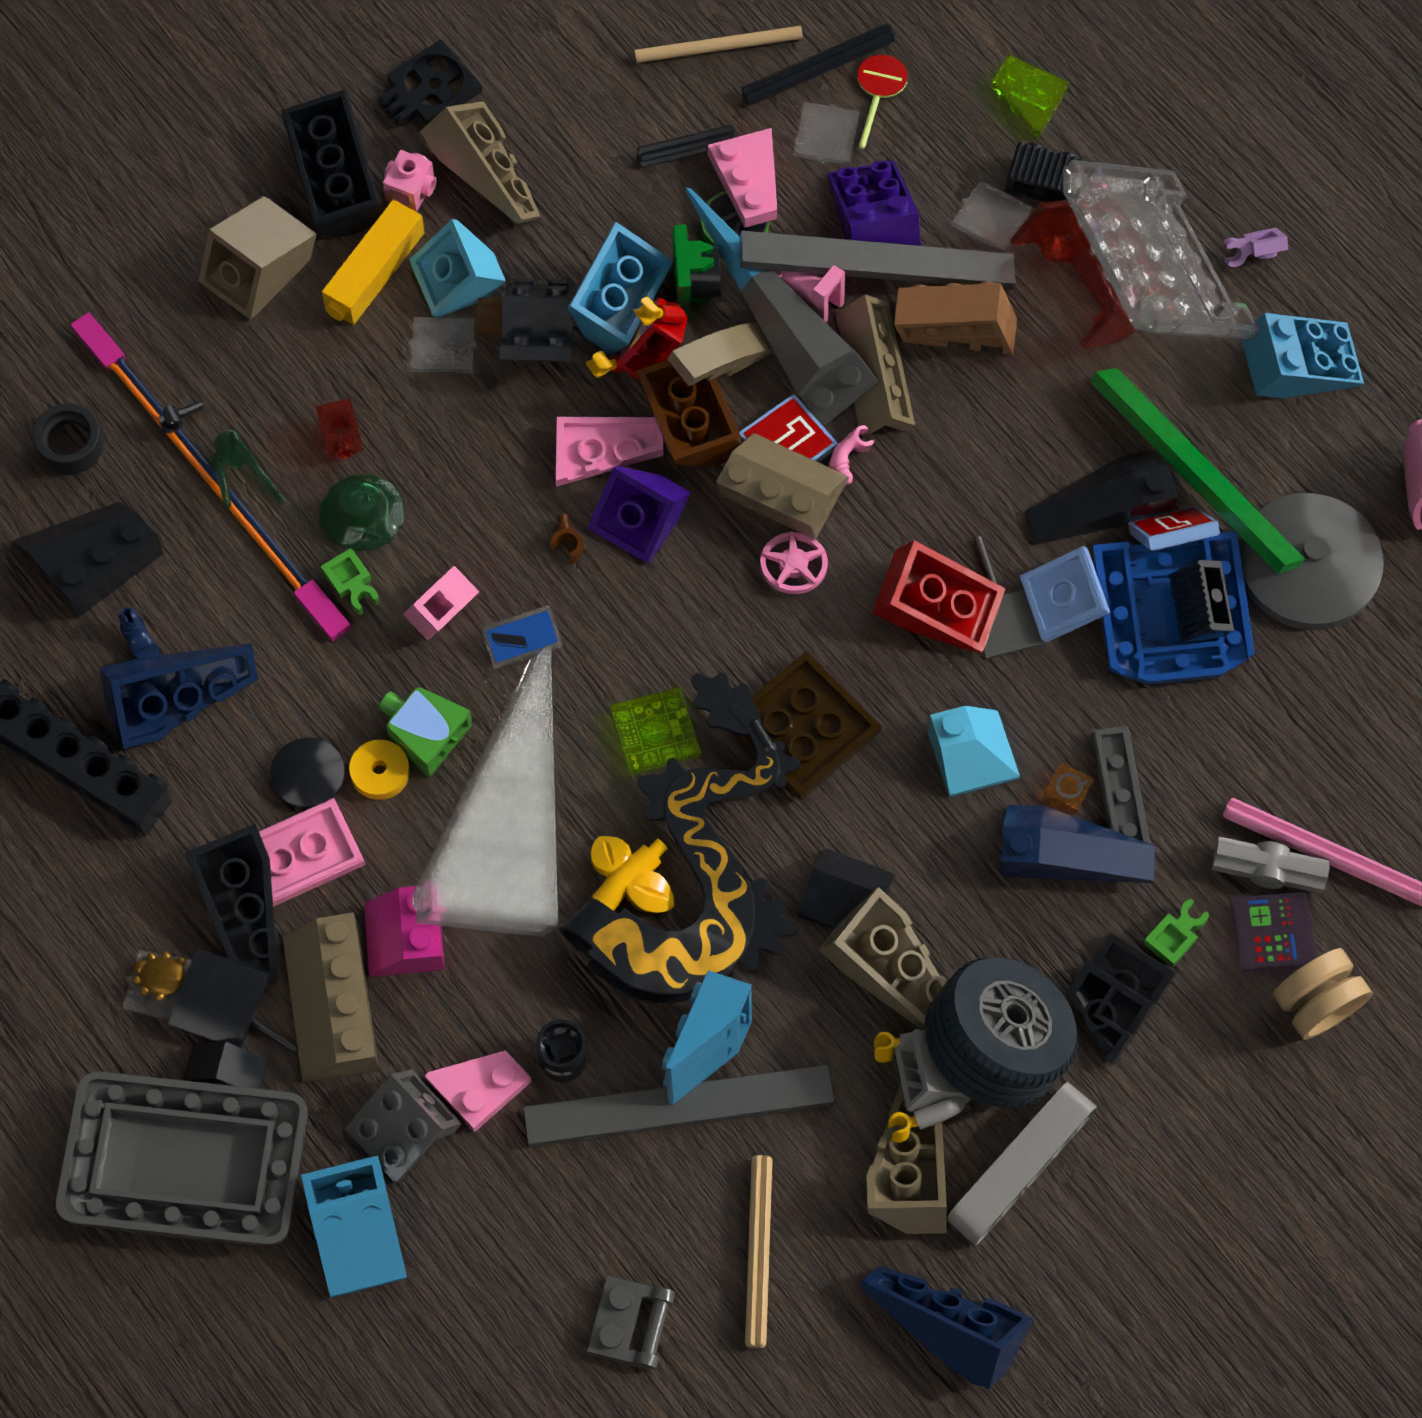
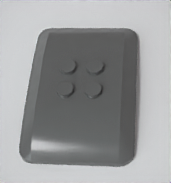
[56,1071,308,1246]

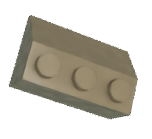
[716,433,849,540]

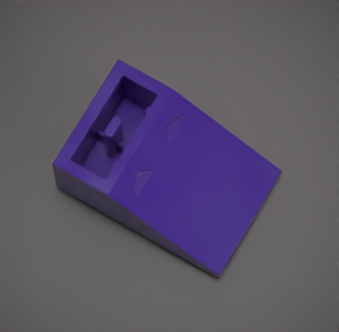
[827,160,921,246]

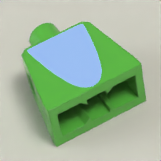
[379,687,472,777]

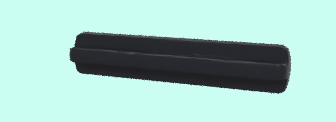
[637,125,737,167]

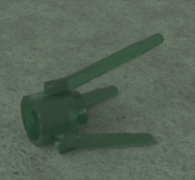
[211,430,285,508]

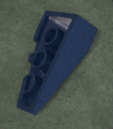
[99,643,258,749]
[1001,805,1155,883]
[860,1266,1033,1389]

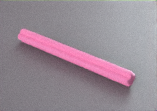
[1223,798,1422,907]

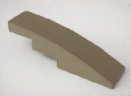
[667,322,775,386]

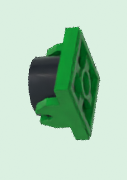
[672,224,721,321]

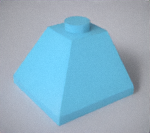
[409,219,506,317]
[927,706,1020,797]

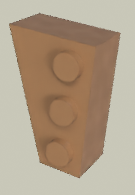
[894,281,1017,355]

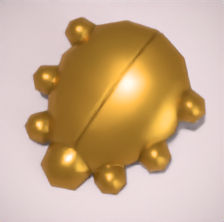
[132,951,186,1002]

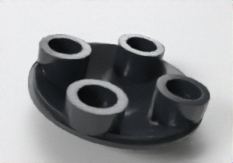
[270,738,345,807]

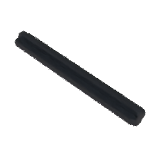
[742,24,895,105]

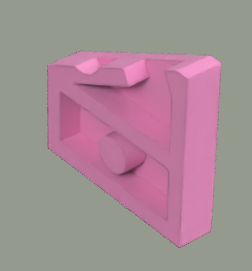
[425,1050,532,1132]

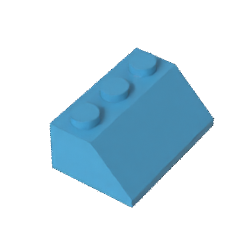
[568,222,674,355]

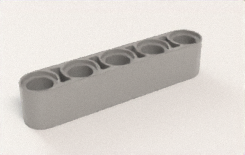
[946,1082,1097,1246]

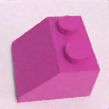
[364,884,445,977]

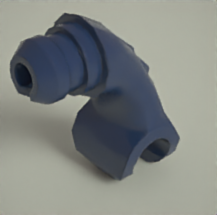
[118,607,162,659]

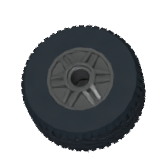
[925,957,1078,1108]

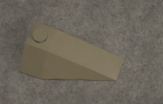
[420,101,540,224]
[818,887,947,1031]
[866,1083,947,1234]

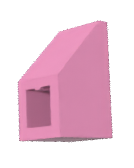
[403,566,479,640]

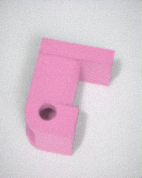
[773,265,845,324]

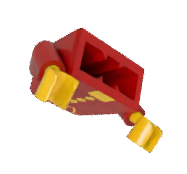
[586,297,688,380]

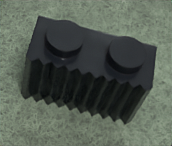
[1005,142,1084,209]
[1168,560,1234,643]

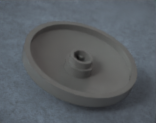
[1239,493,1384,630]

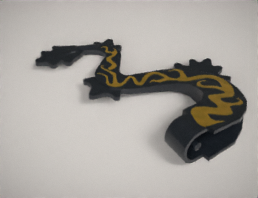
[558,672,801,1004]

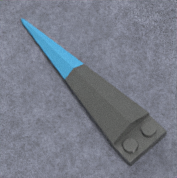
[686,187,879,426]

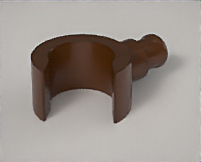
[551,514,584,565]

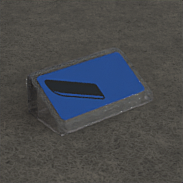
[481,605,563,669]

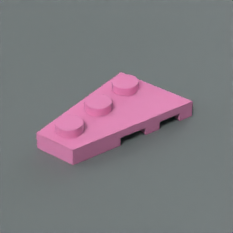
[707,128,777,228]
[556,417,664,487]

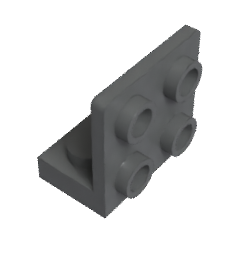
[346,1069,463,1182]

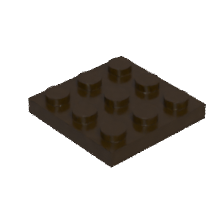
[735,651,882,801]

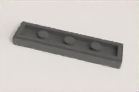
[1091,726,1151,844]

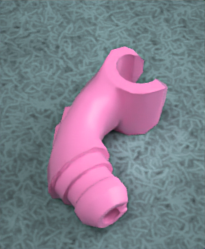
[828,425,874,486]

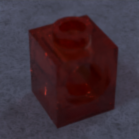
[315,398,363,459]

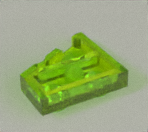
[992,55,1069,139]

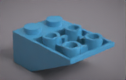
[1240,313,1364,398]
[662,970,752,1105]
[301,1155,407,1298]

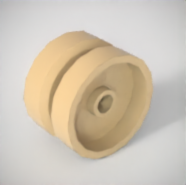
[1272,948,1374,1040]

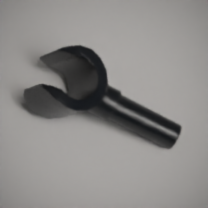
[159,401,203,433]

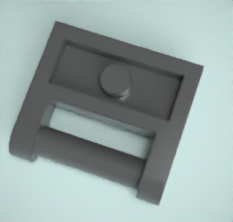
[587,1276,676,1370]

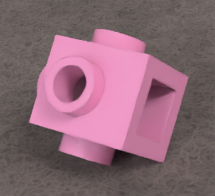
[383,150,437,212]

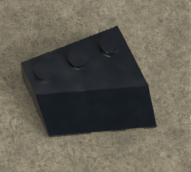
[11,502,164,618]

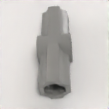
[1212,837,1330,894]

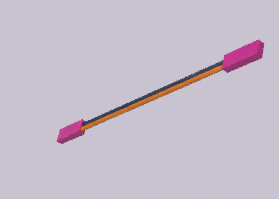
[70,312,351,642]

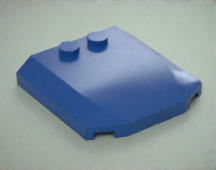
[1091,531,1255,685]

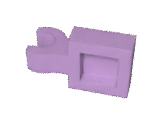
[1223,228,1288,267]

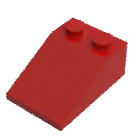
[872,540,1005,654]

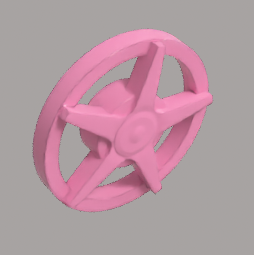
[760,531,828,594]

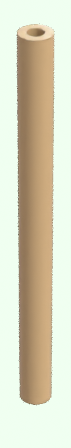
[634,26,803,63]

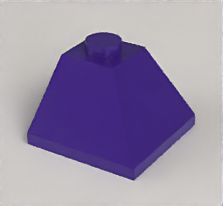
[587,466,691,563]

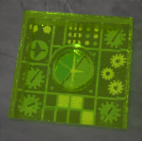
[610,687,701,775]

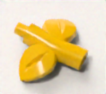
[591,836,674,913]

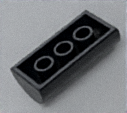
[281,89,382,237]

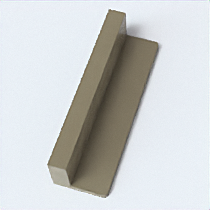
[836,295,915,437]

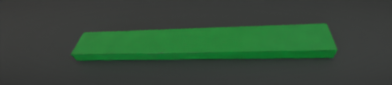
[1090,368,1305,574]

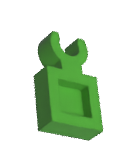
[321,548,379,615]
[1143,899,1209,968]

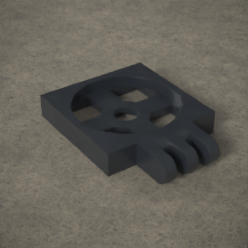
[378,39,482,127]

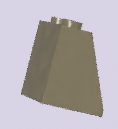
[198,196,317,319]

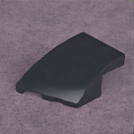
[1067,932,1176,1065]

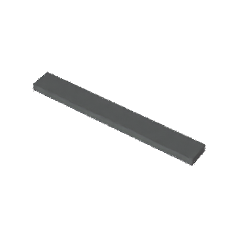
[739,231,1016,290]
[524,1065,834,1147]

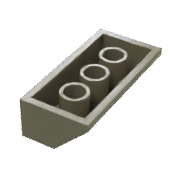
[283,912,379,1082]

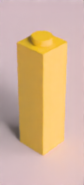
[322,199,425,325]

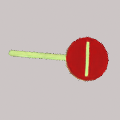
[857,55,908,149]

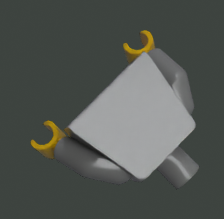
[874,1029,971,1143]

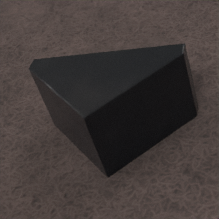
[184,1041,268,1089]

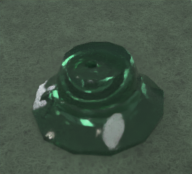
[320,475,404,550]

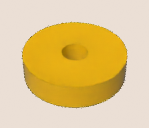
[349,740,410,800]

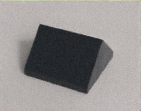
[799,848,895,929]

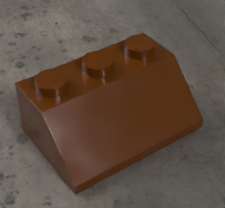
[636,360,741,468]

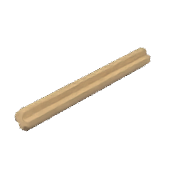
[745,1155,772,1349]

